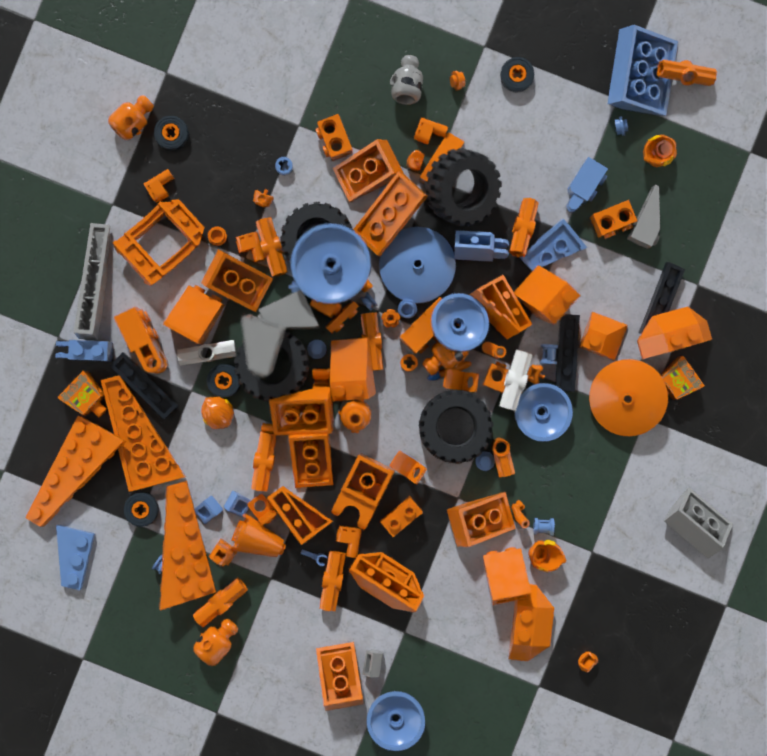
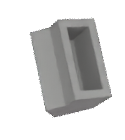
[363,649,383,678]

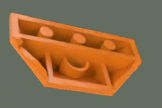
[637,306,712,359]
[349,552,424,612]
[508,584,554,662]

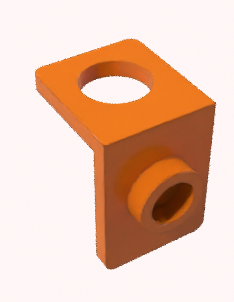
[443,369,479,393]
[389,451,427,484]
[247,493,277,525]

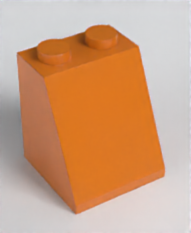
[514,265,581,325]
[163,285,225,345]

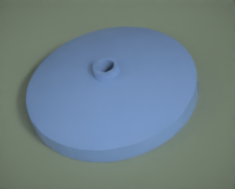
[291,224,371,304]
[379,227,456,304]

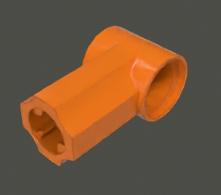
[491,438,515,477]

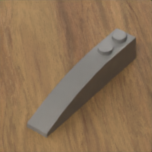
[74,223,110,341]

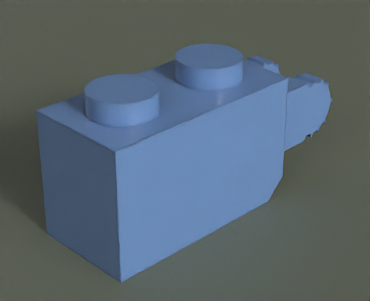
[566,156,608,213]
[454,231,509,262]
[55,340,113,362]

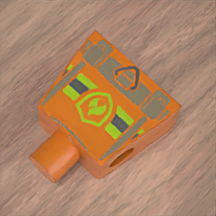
[660,356,705,400]
[57,371,107,417]

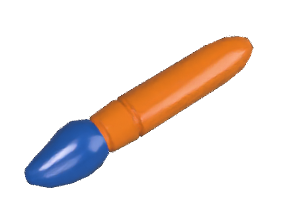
[427,361,472,381]

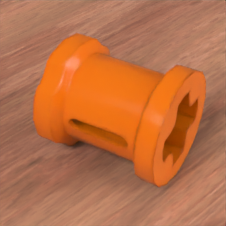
[400,354,418,372]

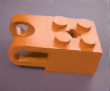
[114,307,168,374]
[331,453,395,530]

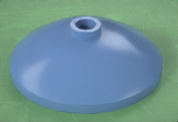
[431,293,489,351]
[515,383,573,441]
[367,691,425,751]

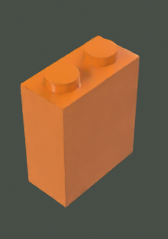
[483,547,531,605]

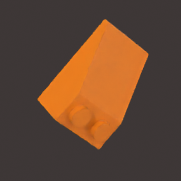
[332,139,403,202]
[201,249,273,312]
[330,337,376,401]
[269,388,334,435]
[289,434,333,488]
[447,492,516,547]
[316,642,363,711]

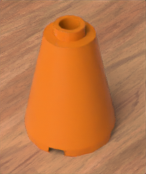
[229,513,286,557]

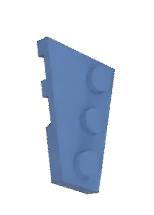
[520,219,587,271]
[56,525,95,590]

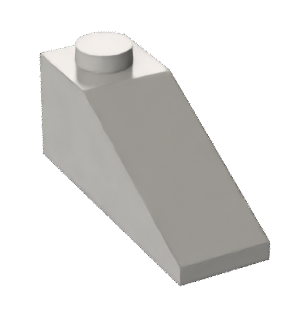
[627,185,660,249]

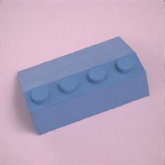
[607,25,678,116]

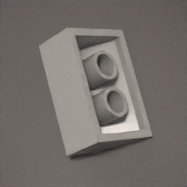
[664,487,733,559]

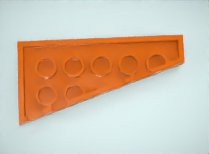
[101,376,186,492]
[25,415,127,527]
[159,481,216,610]

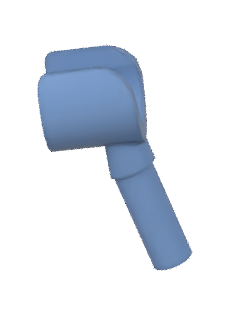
[301,549,327,566]

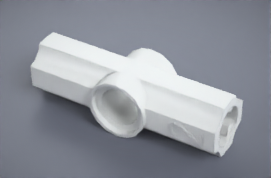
[177,340,237,366]
[499,350,532,411]

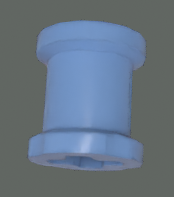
[540,344,558,365]
[533,518,554,536]

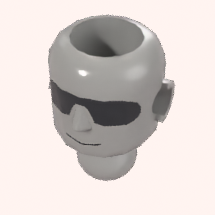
[390,55,423,105]

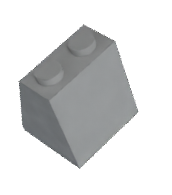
[258,290,320,330]
[242,315,287,377]

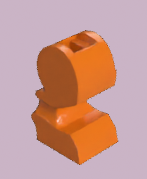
[312,369,330,389]
[209,538,237,566]

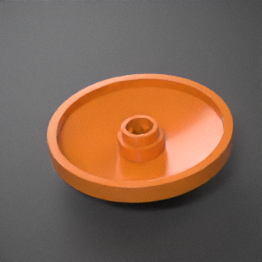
[589,359,668,436]

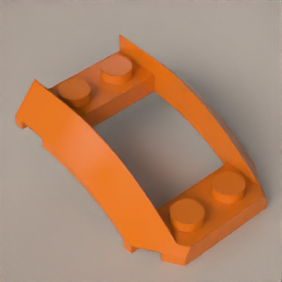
[112,199,205,286]

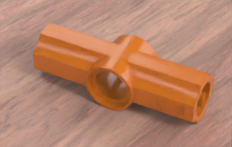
[657,59,717,86]
[509,198,539,257]
[256,217,288,277]
[361,312,383,371]
[251,432,277,492]
[319,551,346,611]
[193,577,248,627]

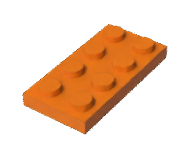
[353,171,428,256]

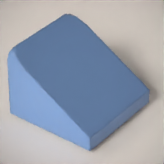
[224,491,251,518]
[194,496,223,524]

